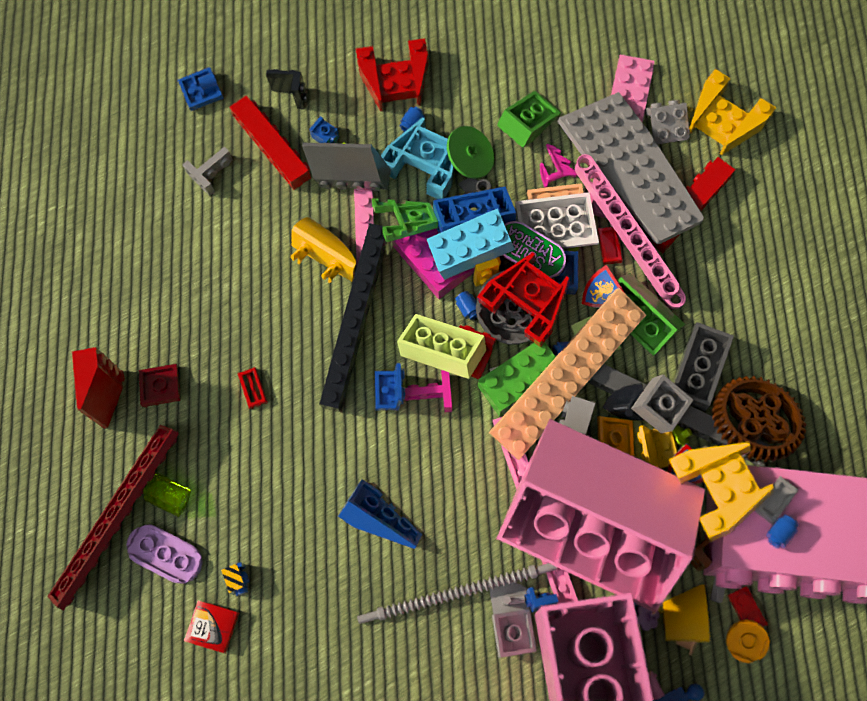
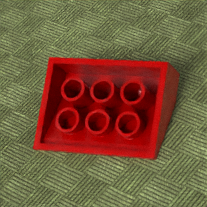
[72,347,125,429]

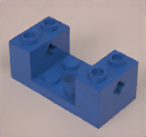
[433,186,516,234]

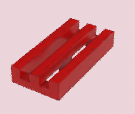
[237,367,268,410]

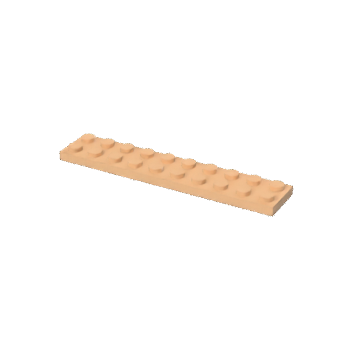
[489,288,646,460]

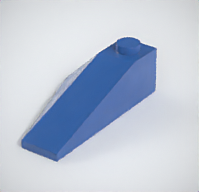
[338,479,422,549]

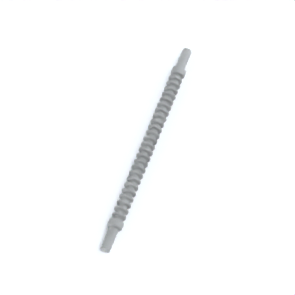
[357,563,558,624]

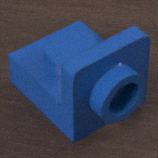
[524,587,559,612]

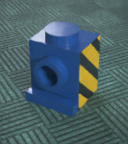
[221,562,250,596]

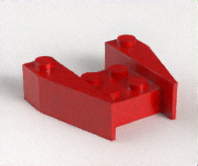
[356,38,428,112]
[477,252,569,348]

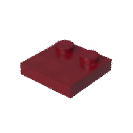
[139,363,181,407]

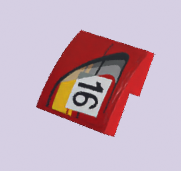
[184,601,239,654]

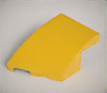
[663,585,710,642]

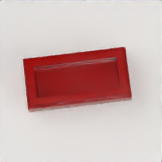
[597,227,622,265]

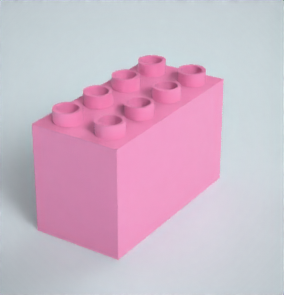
[496,419,705,613]
[704,465,867,604]
[535,593,653,701]

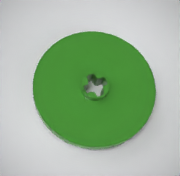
[447,126,494,179]

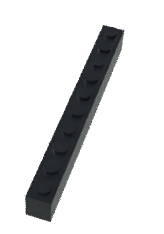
[319,223,387,413]

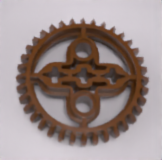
[711,376,807,463]

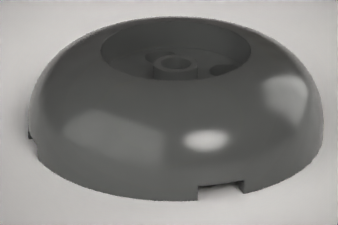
[476,270,534,345]

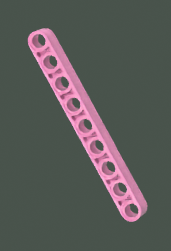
[575,154,679,299]

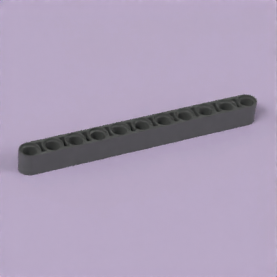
[587,364,771,467]

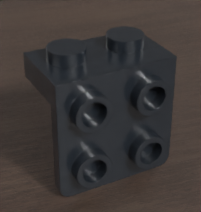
[266,69,308,109]

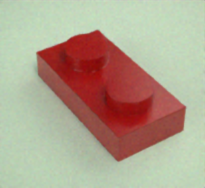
[727,586,768,627]

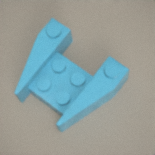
[381,118,455,199]

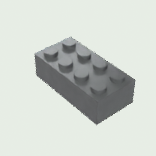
[673,322,734,412]

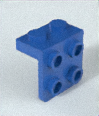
[375,363,405,410]

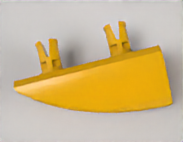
[291,217,356,283]

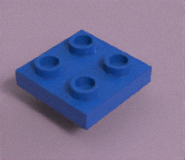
[178,67,224,111]

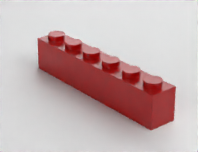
[229,95,311,190]
[647,157,736,253]

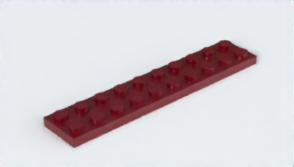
[47,424,179,611]

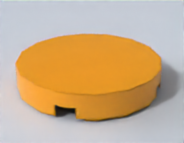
[726,619,770,663]

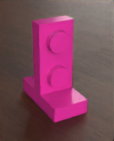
[405,370,452,412]

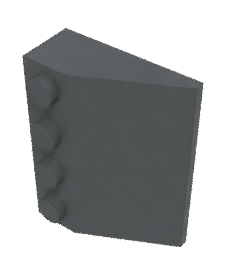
[302,143,391,191]

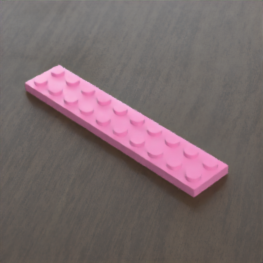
[590,55,655,218]

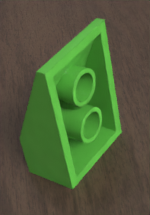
[497,91,561,148]

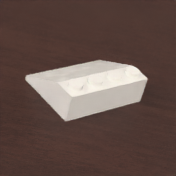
[515,193,599,249]

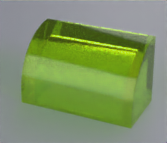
[144,473,191,517]

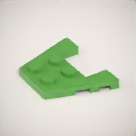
[372,198,438,242]

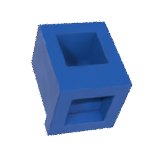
[309,116,339,143]

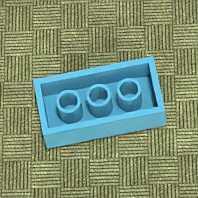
[427,208,515,280]

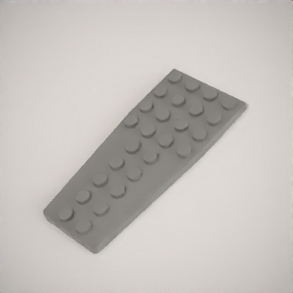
[558,92,704,244]

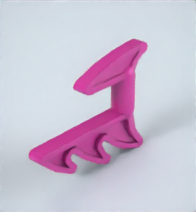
[540,144,577,188]

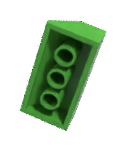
[618,273,686,356]

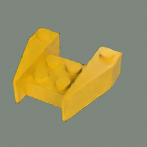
[689,69,776,155]
[669,442,774,542]

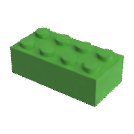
[478,343,556,417]

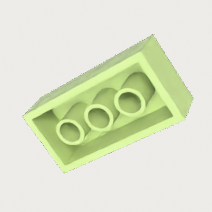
[397,314,486,379]

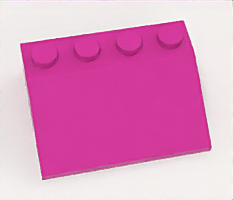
[392,228,475,299]

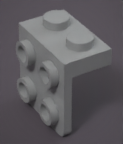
[645,100,689,144]

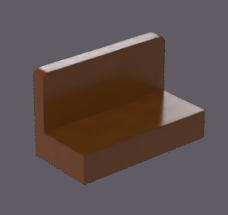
[690,538,713,572]

